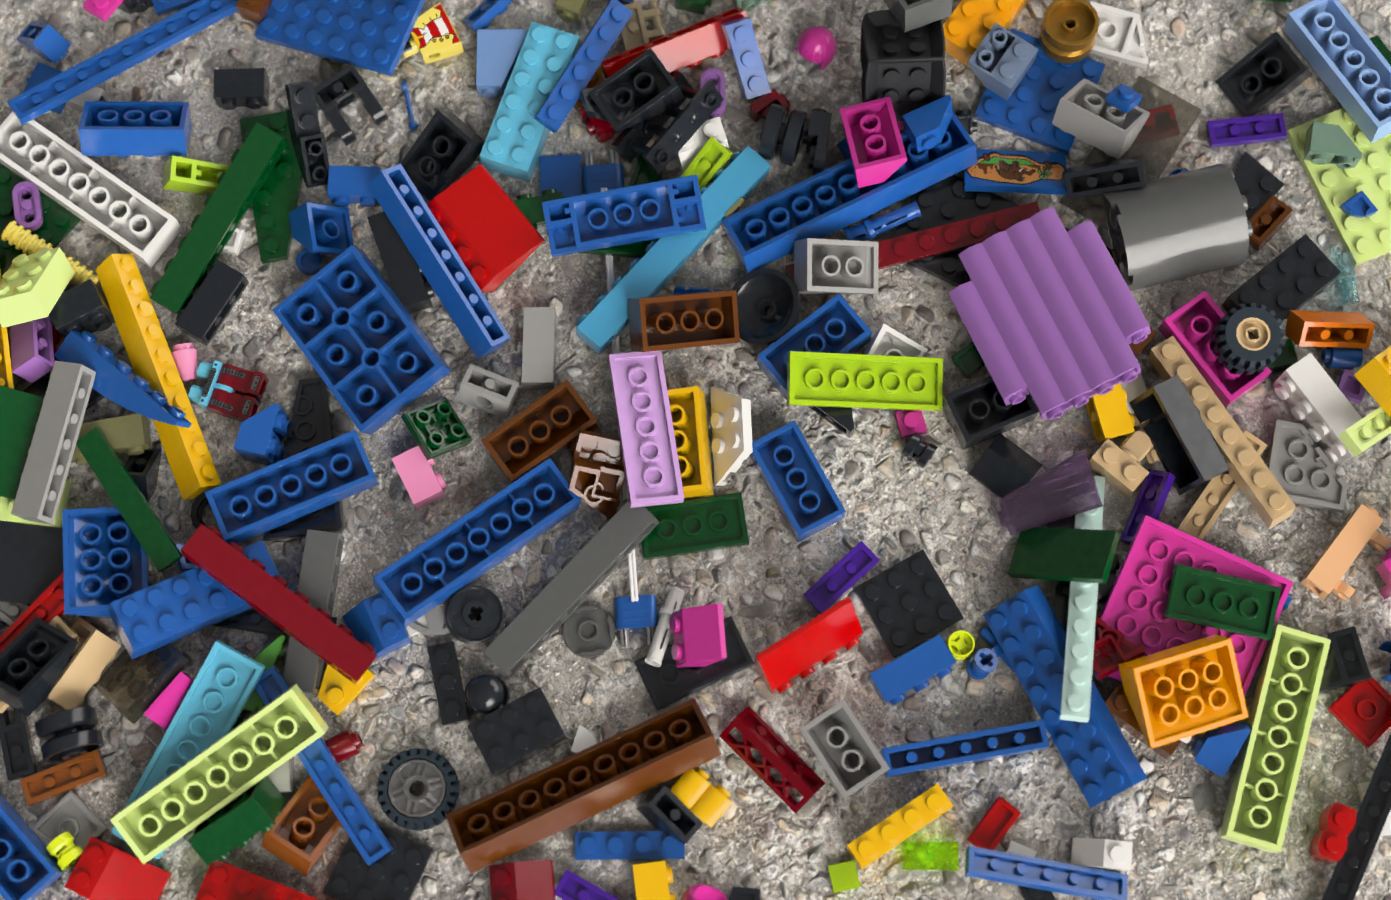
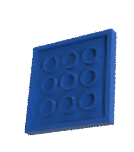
[974,28,1105,155]

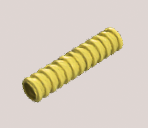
[1,221,100,287]

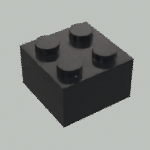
[49,279,115,338]

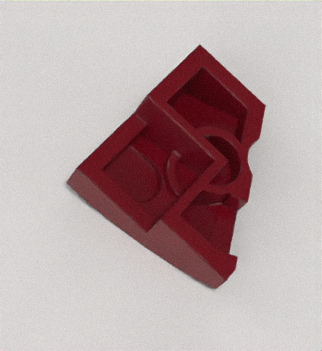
[1092,616,1146,680]

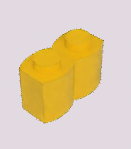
[670,767,732,828]

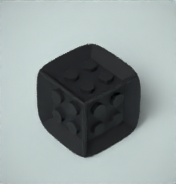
[860,10,946,121]

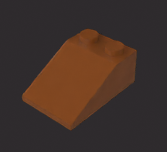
[261,775,342,876]

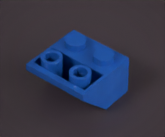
[234,404,291,466]

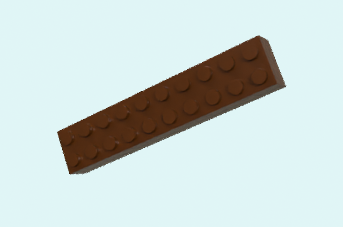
[446,698,721,874]

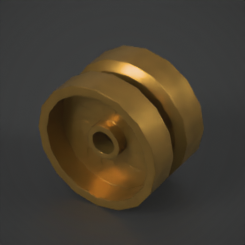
[1039,0,1099,64]

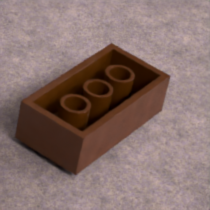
[627,290,740,352]

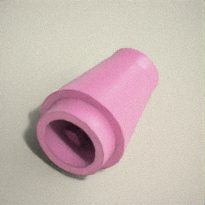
[171,343,197,382]

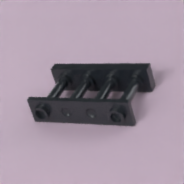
[611,71,724,174]

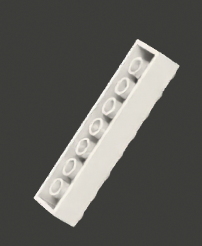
[0,111,183,268]

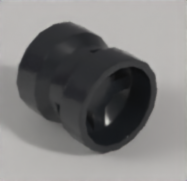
[901,432,938,468]

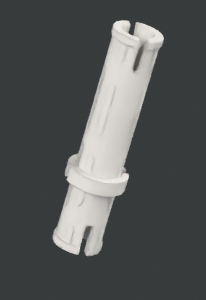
[644,587,686,667]

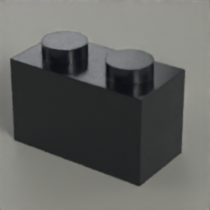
[213,68,270,110]

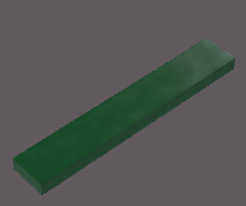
[76,427,183,572]

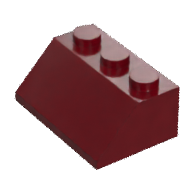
[489,859,556,900]

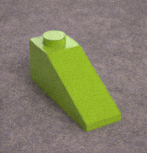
[162,155,230,194]

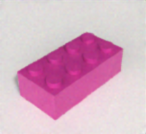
[1158,291,1272,408]

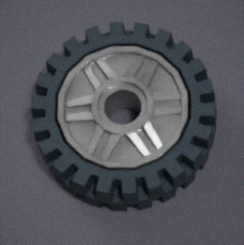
[377,748,460,830]

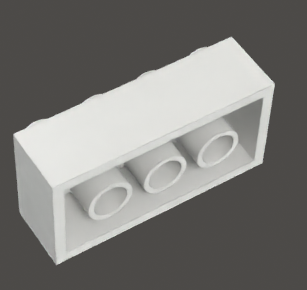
[1273,353,1362,467]

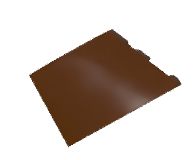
[568,429,625,519]

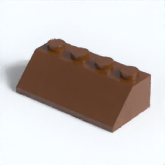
[481,380,598,483]

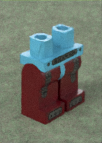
[188,360,269,423]

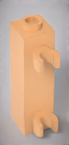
[1300,504,1391,601]

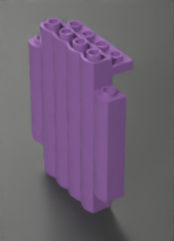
[948,206,1151,421]

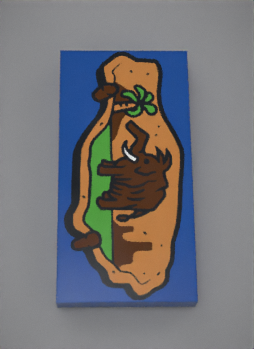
[963,149,1067,195]

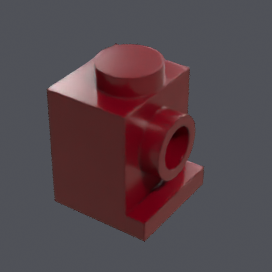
[579,107,616,143]

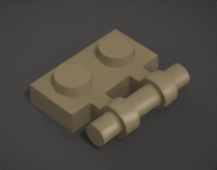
[621,0,668,51]

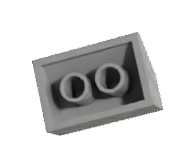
[1052,78,1150,159]
[800,699,890,799]

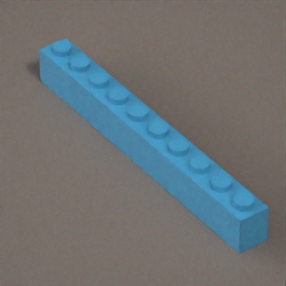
[576,146,771,355]

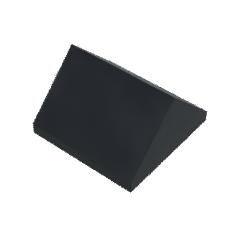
[969,434,1042,506]

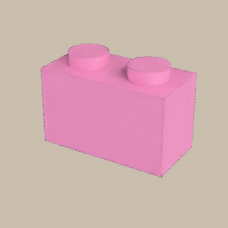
[391,446,447,510]

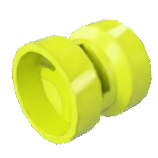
[946,630,975,661]
[46,831,84,871]

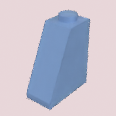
[476,29,528,98]

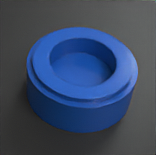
[296,249,323,275]

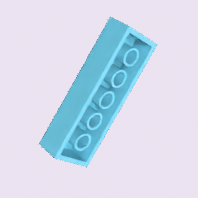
[479,21,581,182]

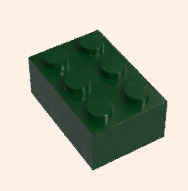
[187,776,285,866]

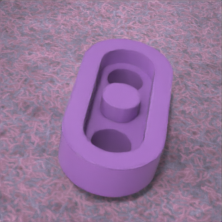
[700,68,726,119]
[12,181,43,232]

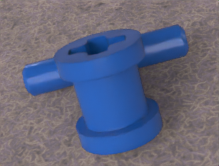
[966,626,1014,680]

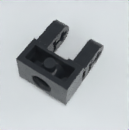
[314,64,388,146]

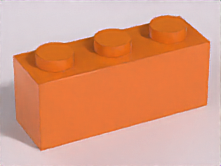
[1285,310,1375,348]

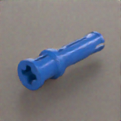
[843,201,922,241]

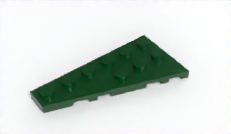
[239,111,303,264]

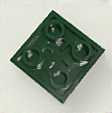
[401,397,472,461]

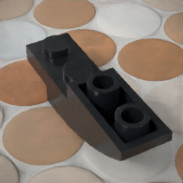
[285,80,329,188]

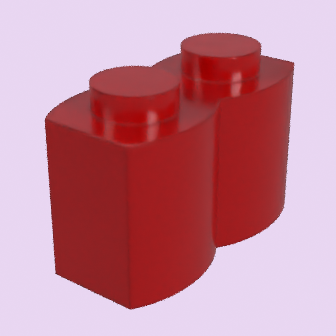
[1310,802,1356,863]

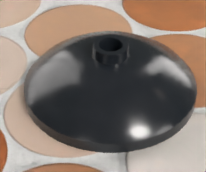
[732,268,800,345]

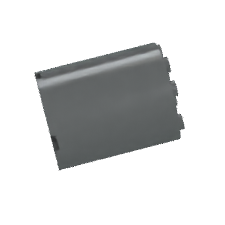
[1101,164,1253,291]

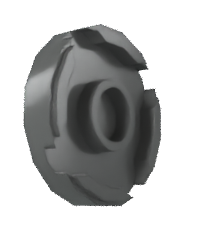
[562,605,616,659]

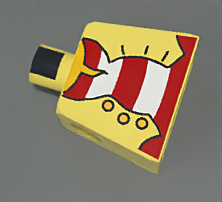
[403,3,464,64]

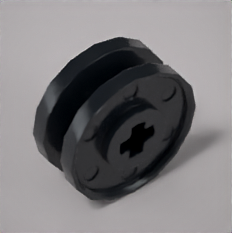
[445,586,503,644]

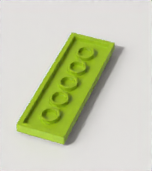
[787,351,943,411]

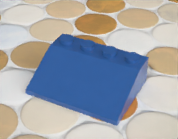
[62,507,150,617]

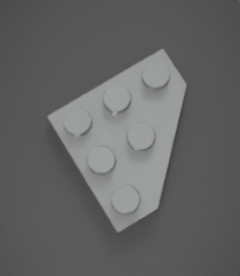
[1267,419,1348,513]

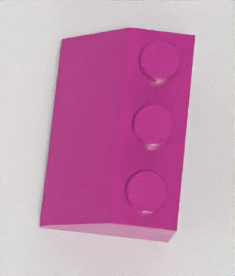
[839,96,907,188]

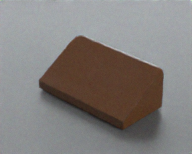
[1249,194,1293,252]

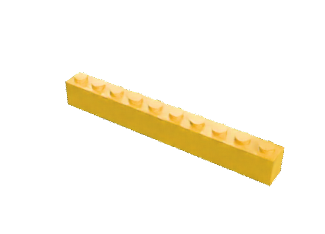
[95,254,222,501]

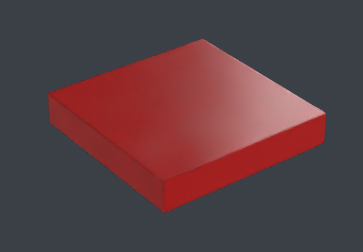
[1327,676,1391,749]

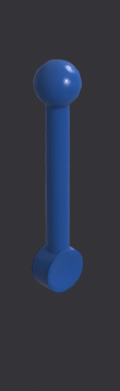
[401,81,418,130]

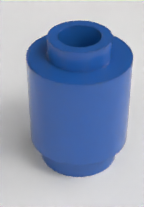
[1321,347,1363,370]

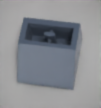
[967,23,1038,100]

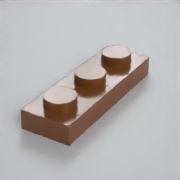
[20,749,109,806]

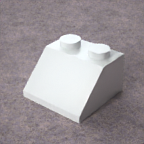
[675,117,731,174]

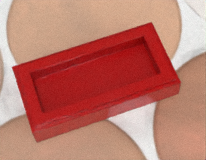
[966,796,1021,850]

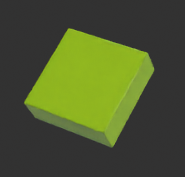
[827,860,861,894]

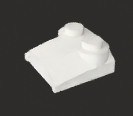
[863,324,928,357]

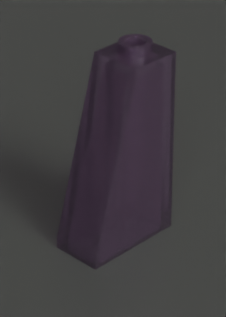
[997,450,1103,535]

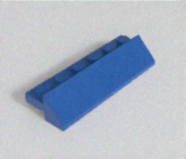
[542,175,706,257]

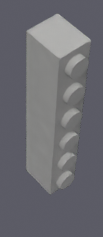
[11,361,97,525]

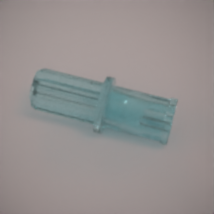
[1337,252,1360,305]

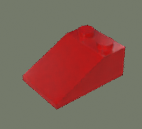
[65,836,172,900]

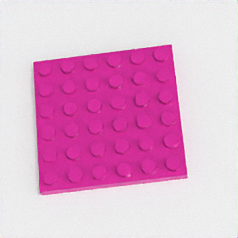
[1099,515,1293,728]

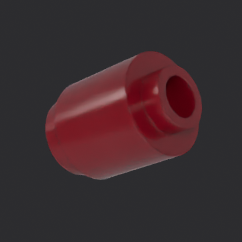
[325,728,363,764]

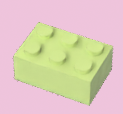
[0,247,75,328]

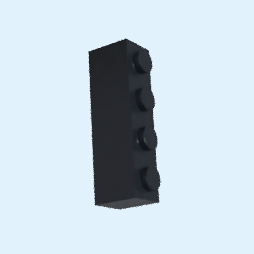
[367,211,435,314]

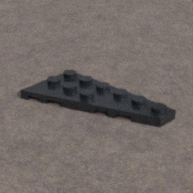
[263,377,344,542]

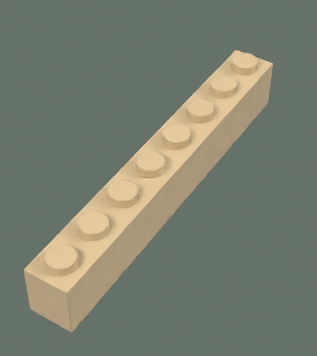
[1148,336,1296,529]

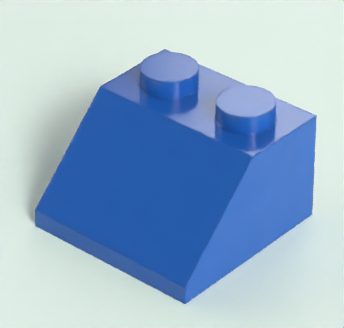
[342,593,413,660]

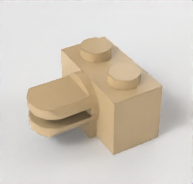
[1086,431,1152,498]

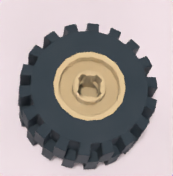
[1211,303,1286,375]

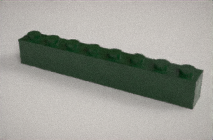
[150,122,288,315]

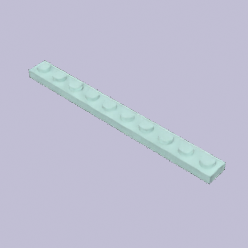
[1060,474,1105,723]

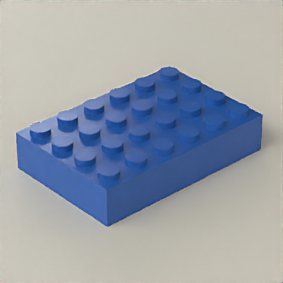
[272,245,452,435]

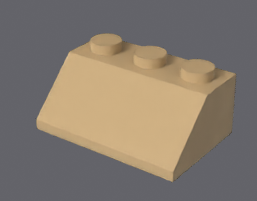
[48,615,121,710]

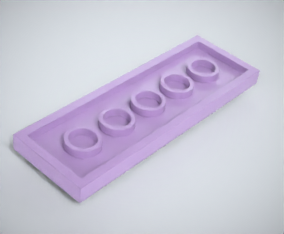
[608,350,684,508]

